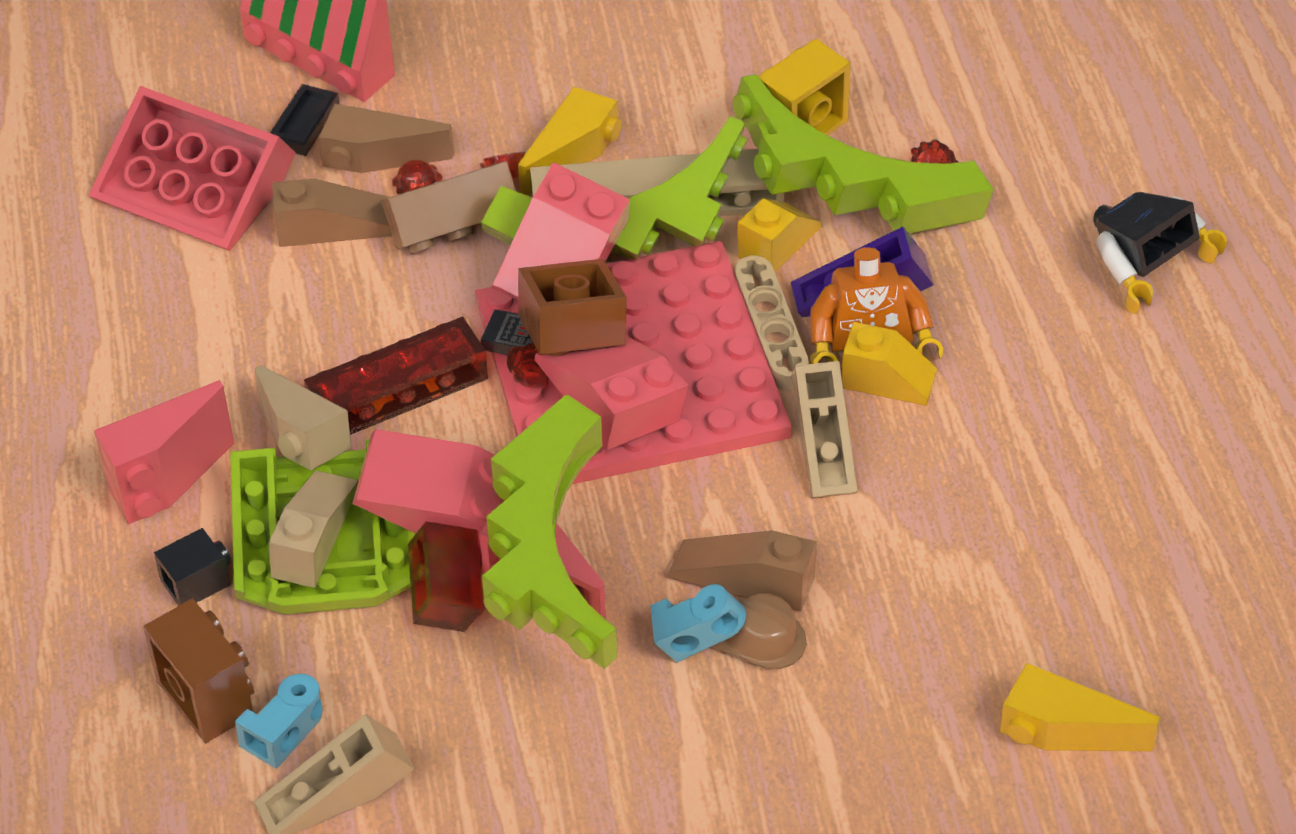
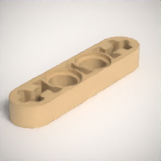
[735,255,809,391]

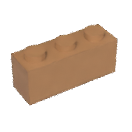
[381,161,516,253]

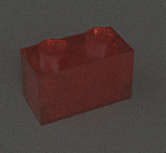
[408,521,485,632]

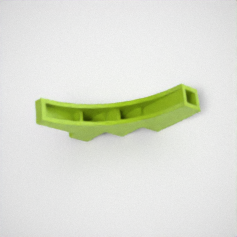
[733,74,994,234]
[481,115,748,261]
[482,394,617,669]

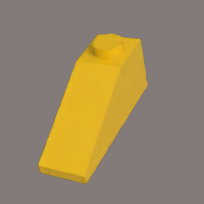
[518,86,622,196]
[1000,662,1161,752]

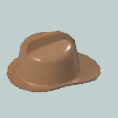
[713,593,807,669]

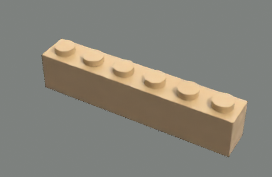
[530,149,784,217]

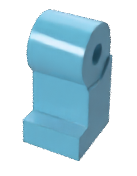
[650,584,746,662]
[235,674,323,769]

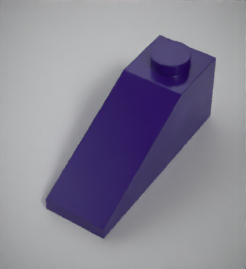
[791,226,934,317]

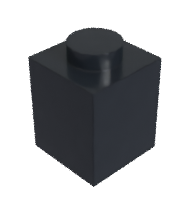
[154,527,231,606]

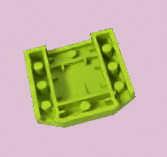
[230,440,421,615]

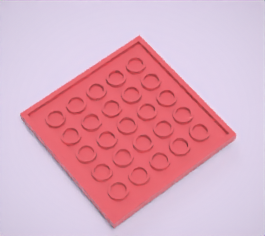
[475,241,792,484]

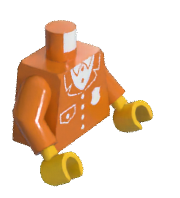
[809,247,943,364]

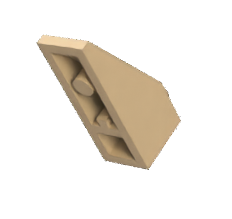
[790,361,858,499]
[254,365,351,471]
[269,471,359,588]
[254,714,415,834]

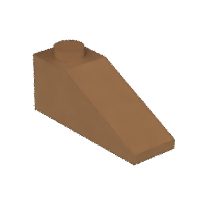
[319,104,454,173]
[272,178,392,247]
[669,530,817,611]

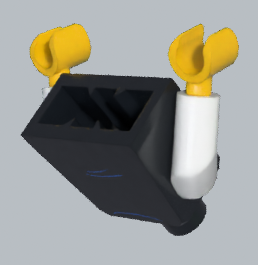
[1093,192,1227,314]

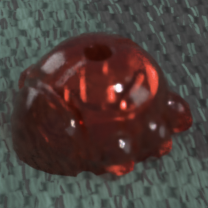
[911,139,959,164]
[480,152,526,179]
[392,160,443,194]
[506,343,550,389]

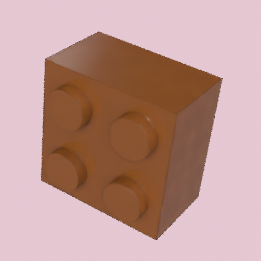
[518,259,627,356]
[143,598,255,744]

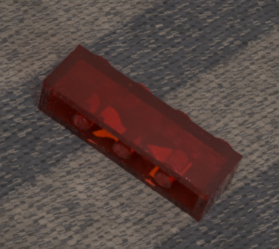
[304,316,488,435]

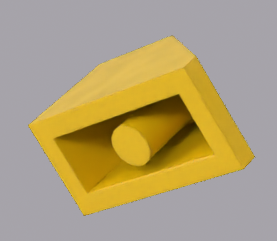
[738,198,822,272]
[842,322,937,406]

